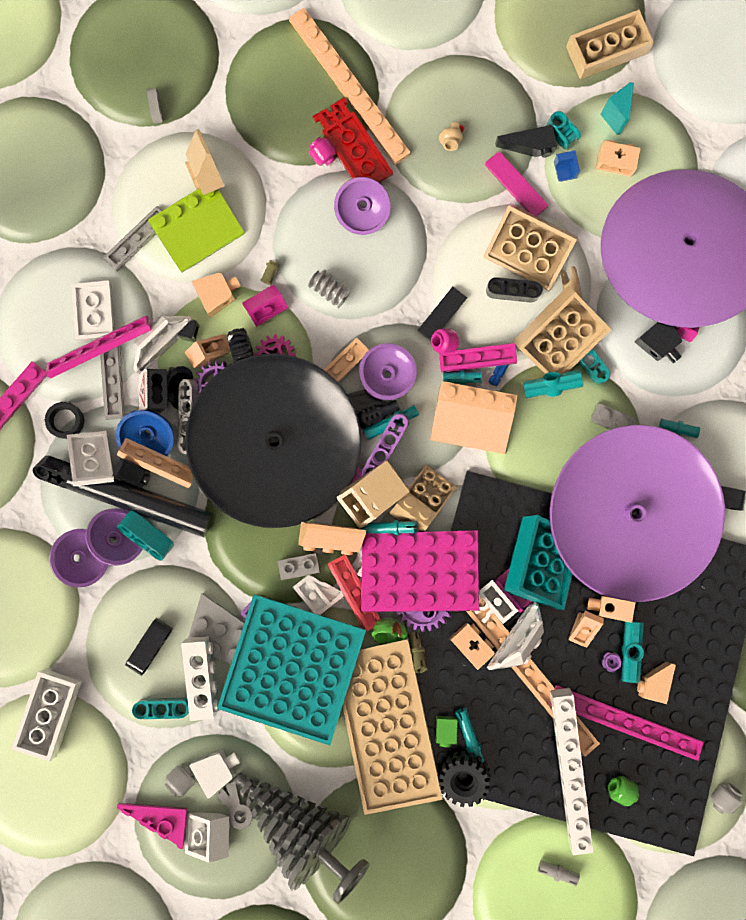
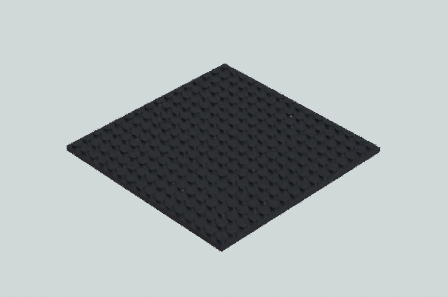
[416,471,746,857]

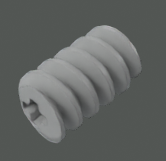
[308,269,350,308]

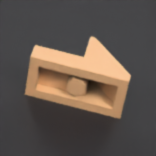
[569,611,604,648]

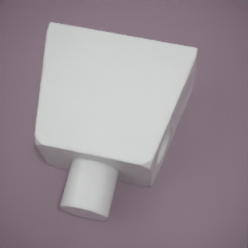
[189,750,241,798]

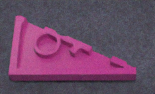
[117,803,188,849]

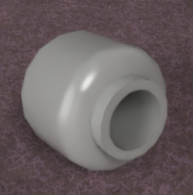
[165,766,195,796]
[712,783,742,814]

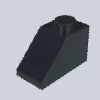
[112,458,151,488]

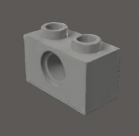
[278,553,321,580]

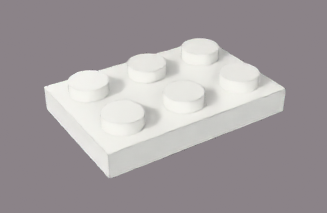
[71,280,114,341]
[67,431,114,486]

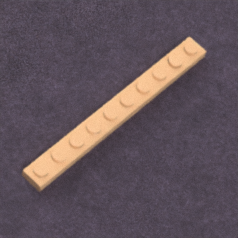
[289,8,411,165]
[466,597,600,757]

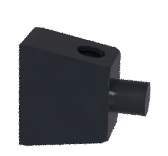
[634,322,682,363]

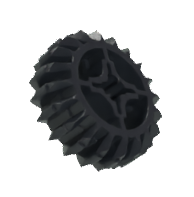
[227,328,254,363]

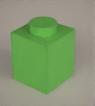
[435,716,457,747]

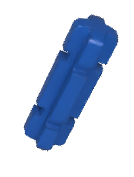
[489,365,509,387]

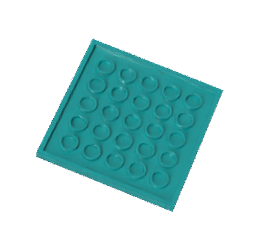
[217,594,366,746]

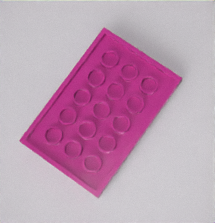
[361,530,480,612]

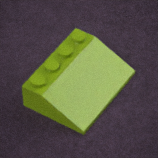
[148,189,245,273]

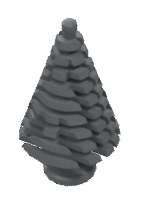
[234,772,370,904]

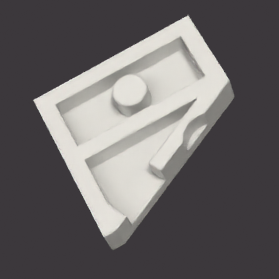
[293,575,344,615]

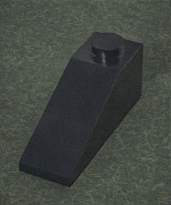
[495,125,557,158]

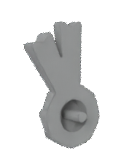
[216,780,253,830]

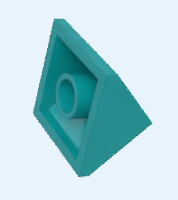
[600,82,634,135]

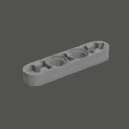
[178,379,198,454]

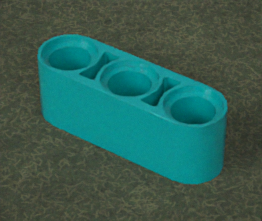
[117,511,174,561]
[132,698,189,719]

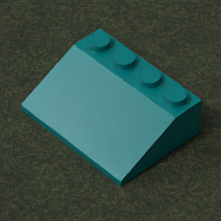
[504,515,573,610]

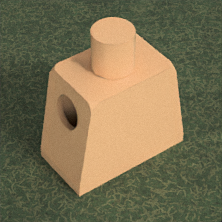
[191,273,241,318]
[587,596,635,623]

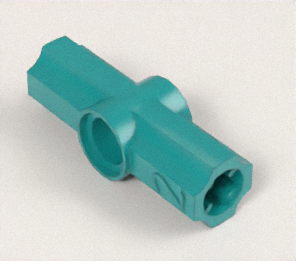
[523,370,583,399]
[621,621,644,683]

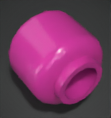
[309,137,336,166]
[431,329,459,354]

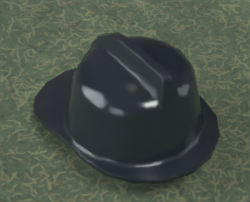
[167,366,193,409]

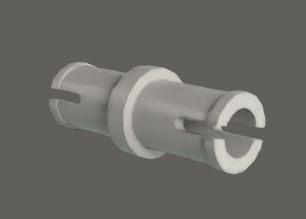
[538,859,580,886]

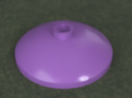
[334,177,391,235]
[359,343,417,400]
[85,508,142,566]
[49,529,108,587]

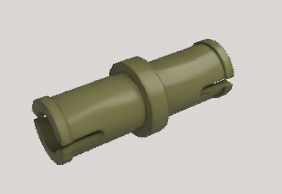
[408,632,427,673]

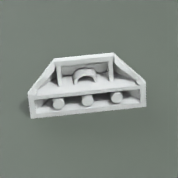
[134,316,193,374]
[486,602,544,670]

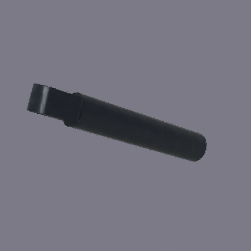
[33,455,213,538]

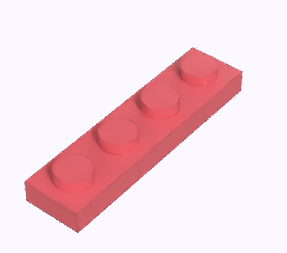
[327,555,380,632]

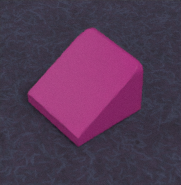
[676,327,699,342]

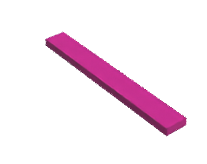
[550,686,704,761]

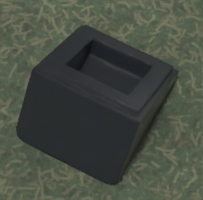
[178,320,200,342]

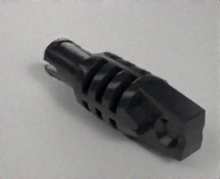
[357,400,400,429]

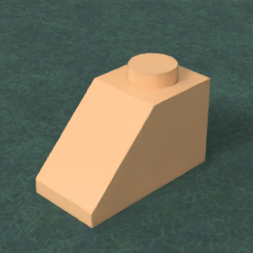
[185,334,231,369]
[637,662,676,704]

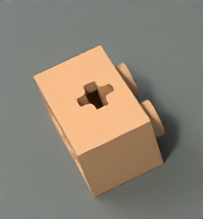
[595,140,640,176]
[449,623,495,670]

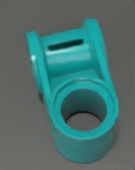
[546,111,581,150]

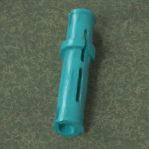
[363,405,419,440]
[363,520,418,535]
[455,708,485,762]

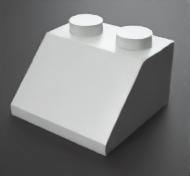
[185,812,230,862]

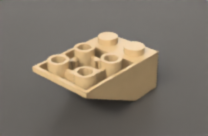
[337,460,410,529]
[390,465,457,532]

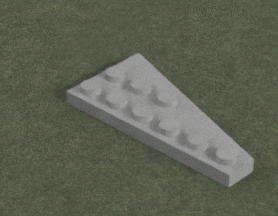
[188,593,245,663]

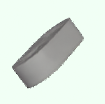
[147,87,163,124]

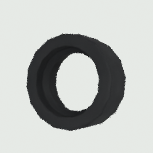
[44,402,85,439]

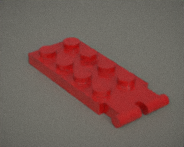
[312,97,393,183]

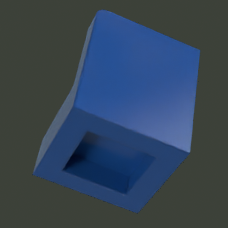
[554,150,580,182]

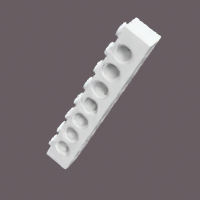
[550,688,593,855]

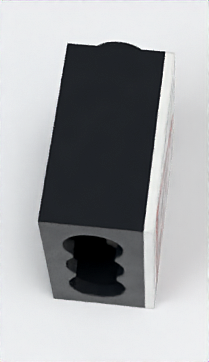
[139,369,167,413]

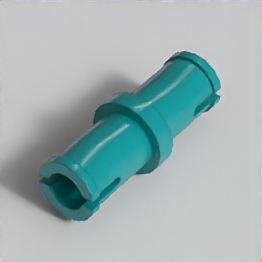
[443,370,482,385]
[659,418,700,439]

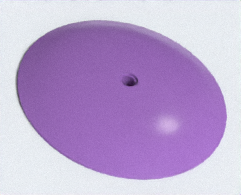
[601,170,746,328]
[550,425,725,602]

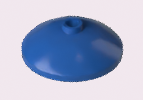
[116,409,174,456]

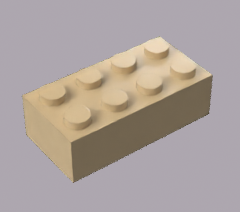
[566,10,654,80]

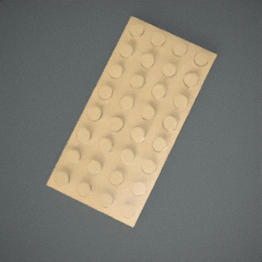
[342,639,443,815]

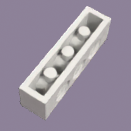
[181,636,219,721]

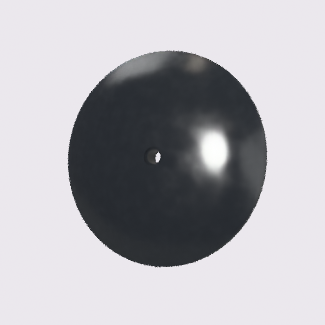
[185,354,361,528]

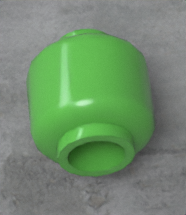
[608,776,639,806]

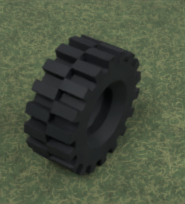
[439,751,491,807]

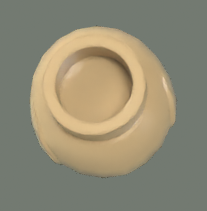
[439,121,465,151]

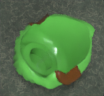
[372,618,408,644]

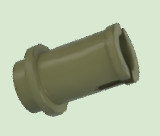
[260,260,280,286]

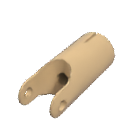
[560,266,583,299]

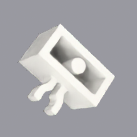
[474,580,518,624]

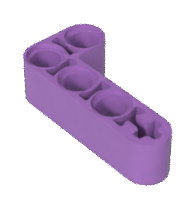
[362,413,409,476]

